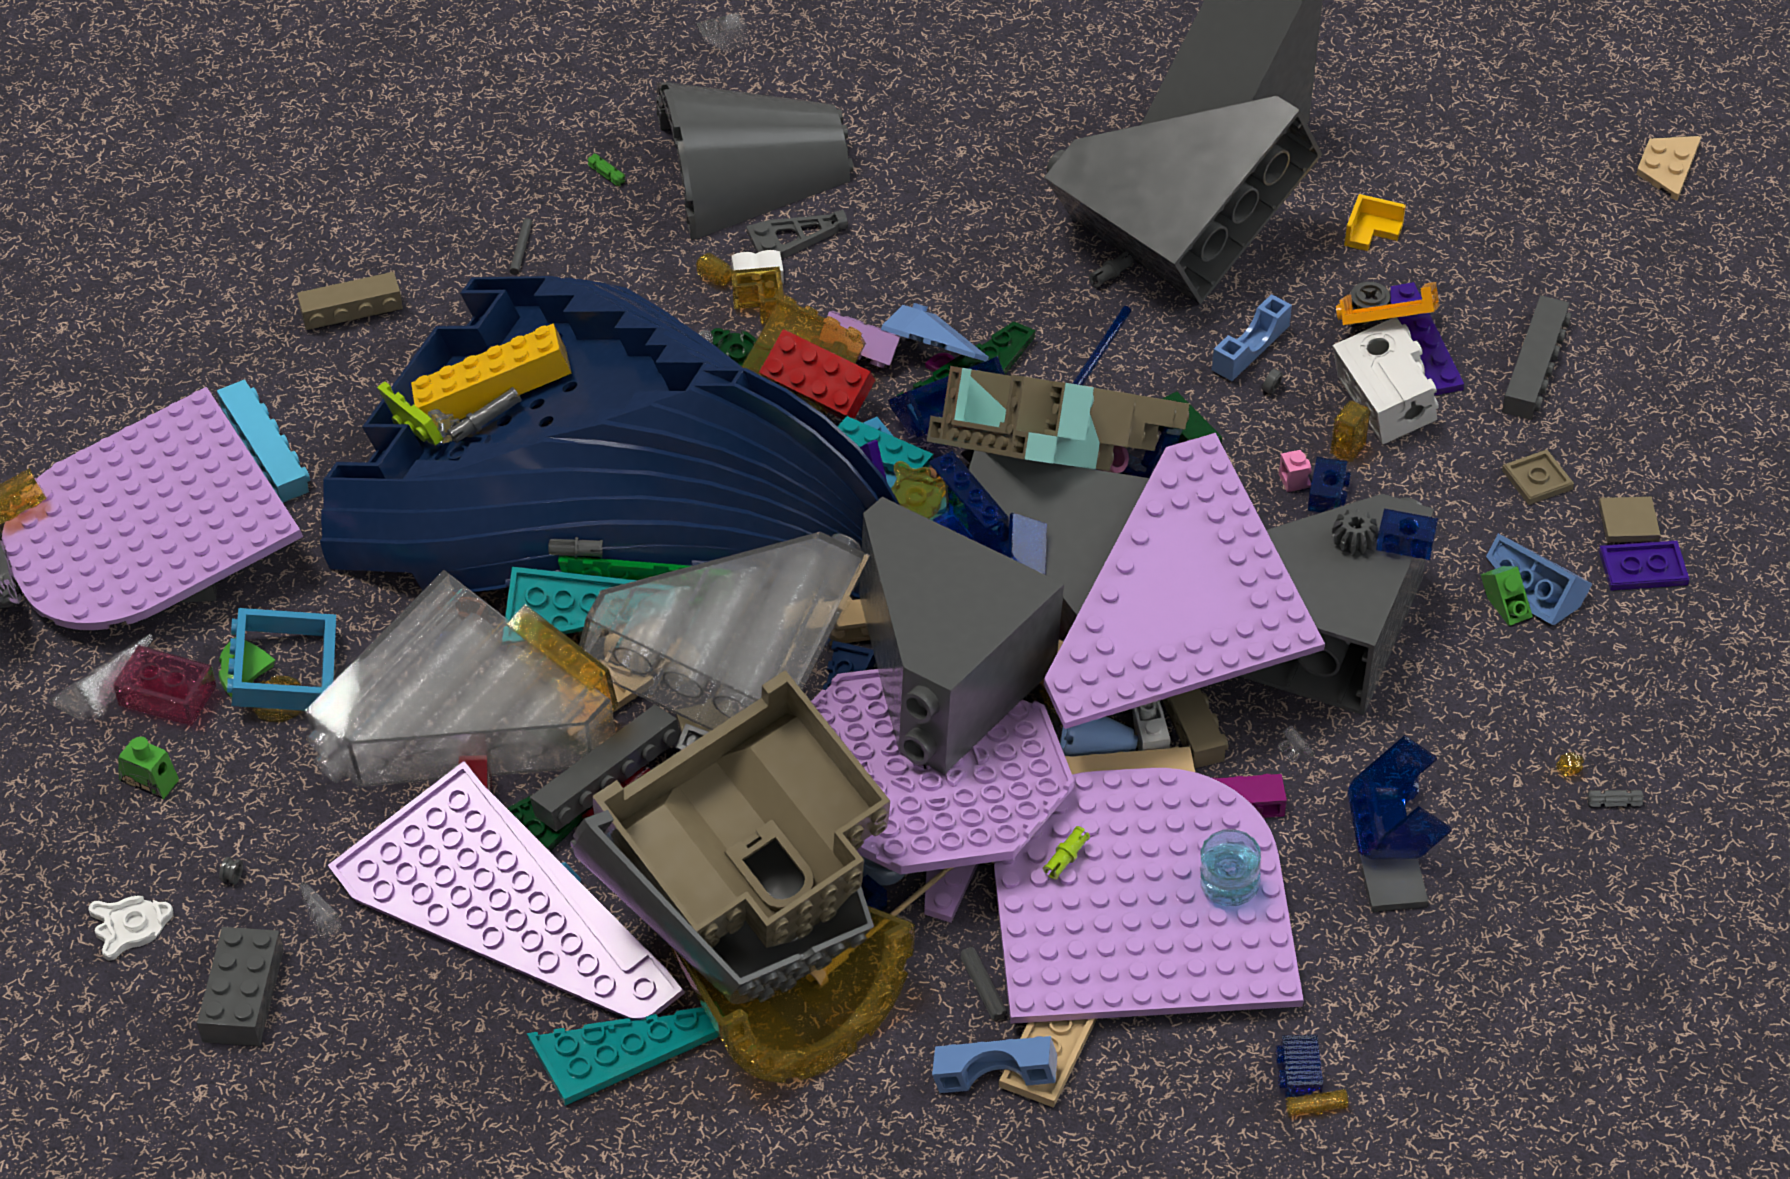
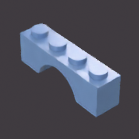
[1212,294,1292,381]
[932,1036,1058,1093]

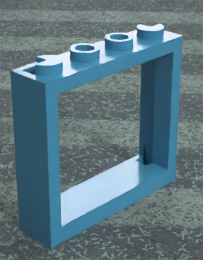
[227,608,336,712]

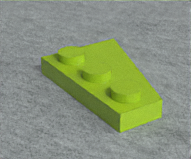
[377,382,444,446]

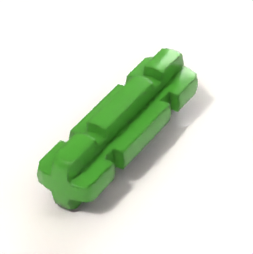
[588,154,626,186]

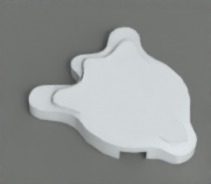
[88,896,173,961]

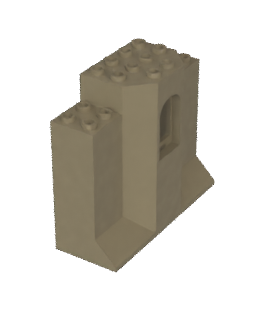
[592,670,890,948]

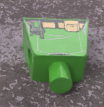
[118,737,179,799]

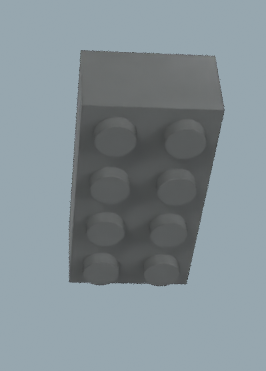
[197,927,284,1046]

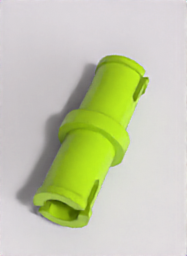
[1043,826,1090,880]

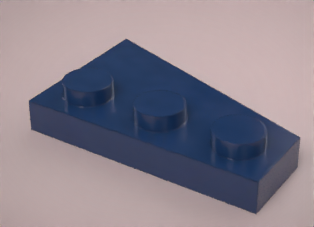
[823,641,876,690]

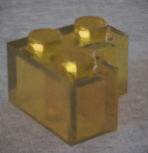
[731,266,785,324]

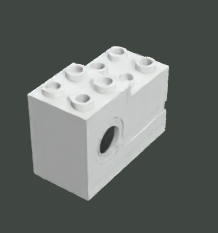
[1332,317,1439,444]

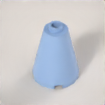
[1060,716,1138,757]

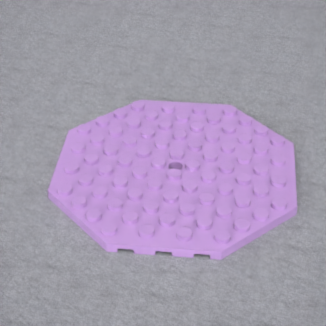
[811,669,1074,874]

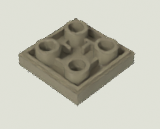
[1599,497,1661,543]

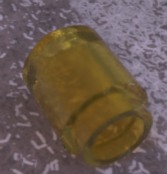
[696,253,733,286]

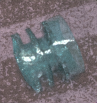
[1200,829,1261,906]

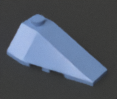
[881,303,989,362]
[1486,533,1592,625]

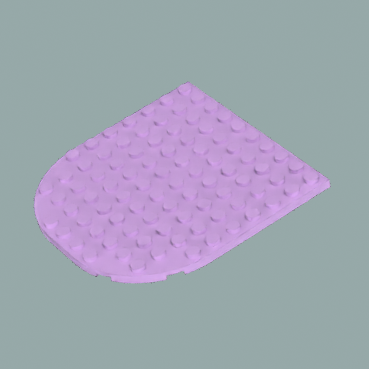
[2,387,303,630]
[994,768,1304,1024]

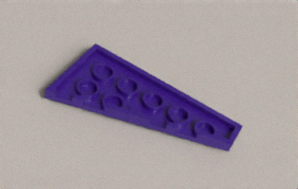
[1390,282,1464,396]

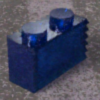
[1275,1034,1323,1099]

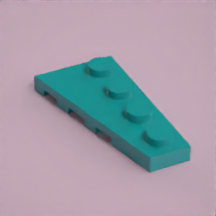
[838,416,934,477]

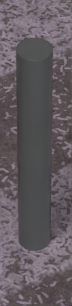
[509,218,532,275]

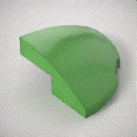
[218,637,275,697]

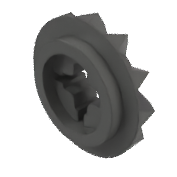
[1351,282,1390,309]

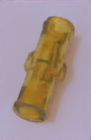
[1286,1089,1349,1117]

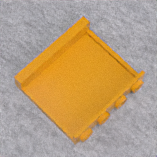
[1336,282,1439,325]

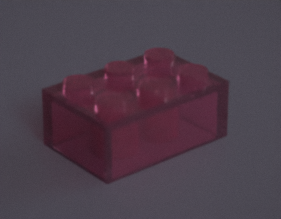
[113,645,216,726]

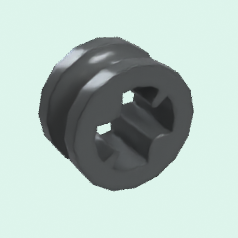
[219,857,243,885]

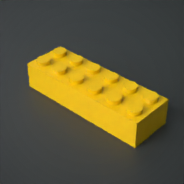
[411,323,571,429]

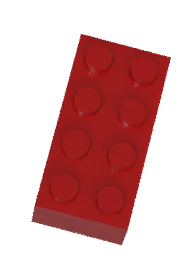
[759,329,876,420]

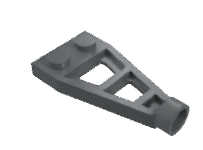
[746,210,848,259]

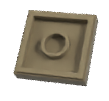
[1502,450,1574,505]

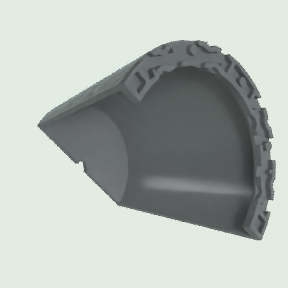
[571,810,874,1004]

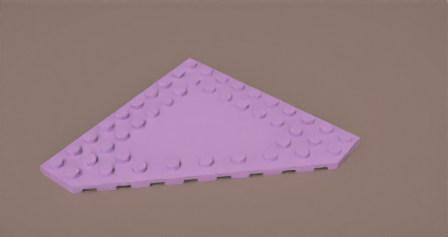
[1044,433,1325,729]

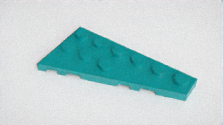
[527,1006,725,1106]

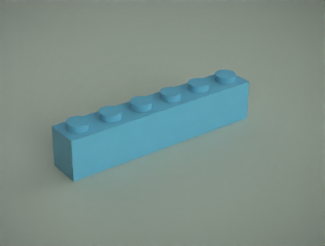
[217,380,310,503]

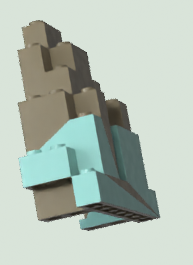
[927,366,1189,471]

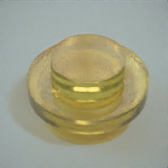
[1556,752,1584,776]

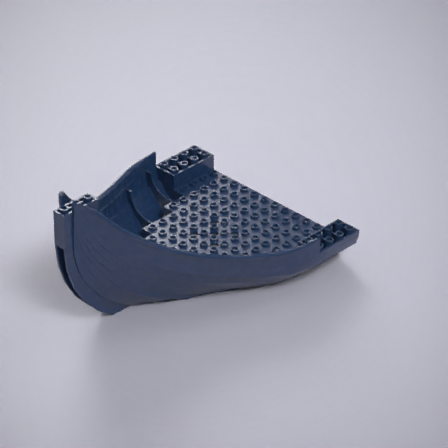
[320,276,901,599]

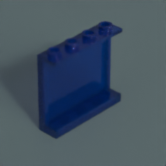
[929,451,1010,558]

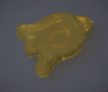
[891,461,957,519]

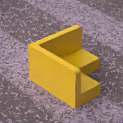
[1344,194,1406,251]

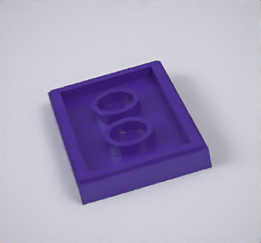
[1599,541,1690,591]

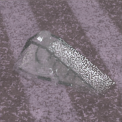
[48,634,153,721]

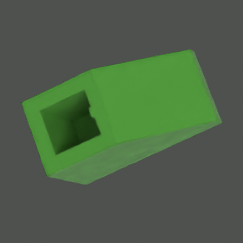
[1480,566,1533,626]

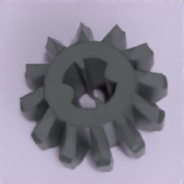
[1332,509,1379,555]

